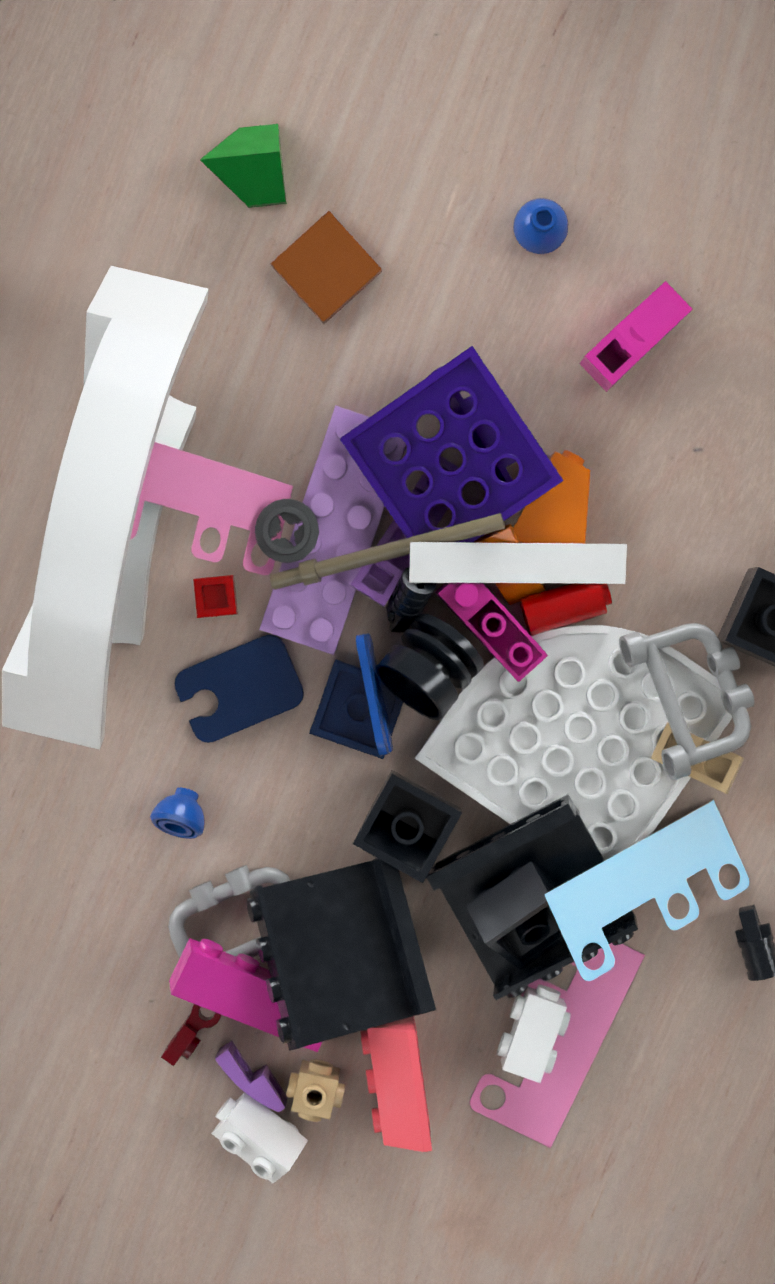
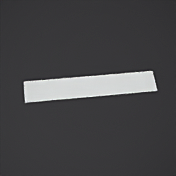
[409,542,627,584]

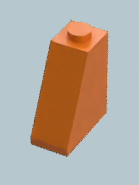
[513,450,591,544]

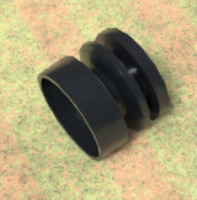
[375,614,484,721]

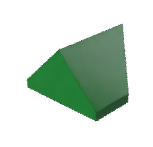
[200,124,287,208]

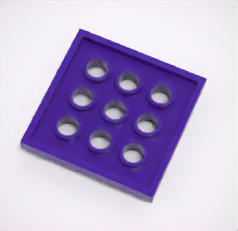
[340,346,564,543]

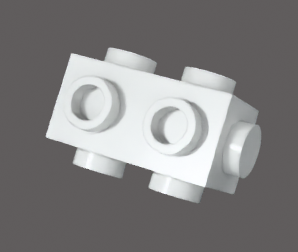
[497,985,571,1083]
[212,1093,308,1184]

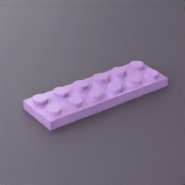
[259,405,406,655]

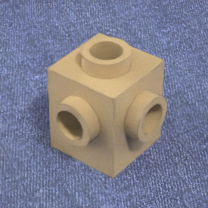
[286,1059,345,1122]

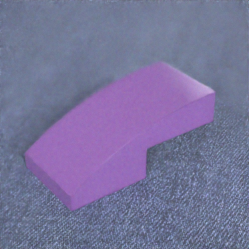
[215,1041,288,1112]

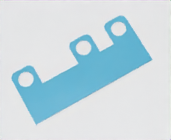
[544,800,749,981]

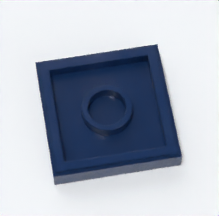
[309,659,403,759]

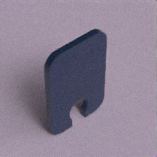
[174,635,304,743]

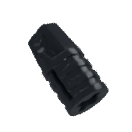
[386,567,436,633]
[735,904,775,981]

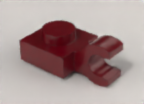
[161,1004,222,1066]

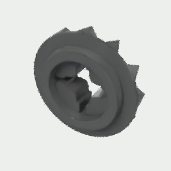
[255,499,320,563]

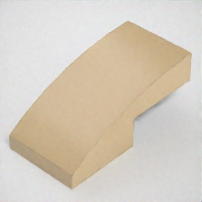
[650,722,744,794]

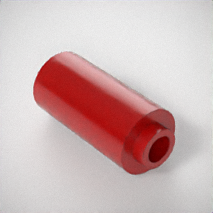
[519,583,612,636]

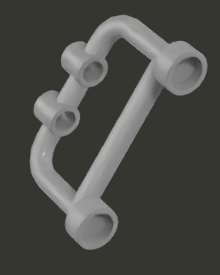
[619,623,754,780]
[168,865,291,958]

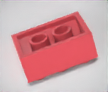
[360,1016,432,1152]

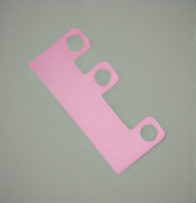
[130,442,293,575]
[470,943,645,1148]

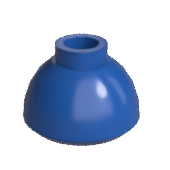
[513,198,568,254]
[150,787,205,839]

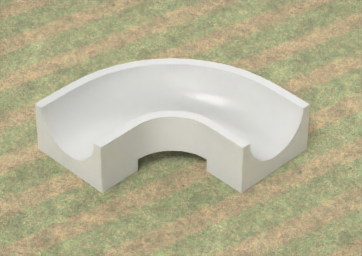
[2,266,209,750]

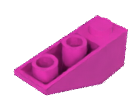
[579,281,693,392]
[435,583,548,682]

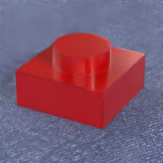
[193,575,238,618]

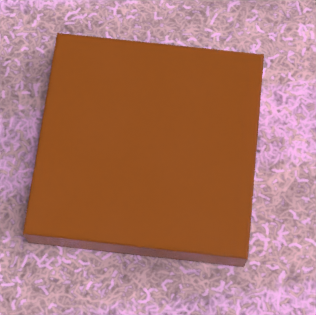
[270,211,382,324]

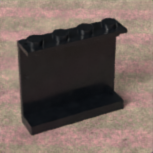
[426,794,638,1000]
[246,857,436,1051]

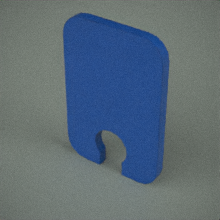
[356,633,393,756]

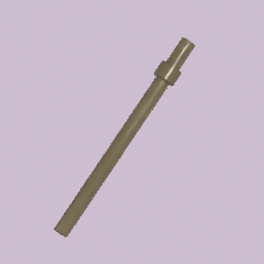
[270,513,505,590]

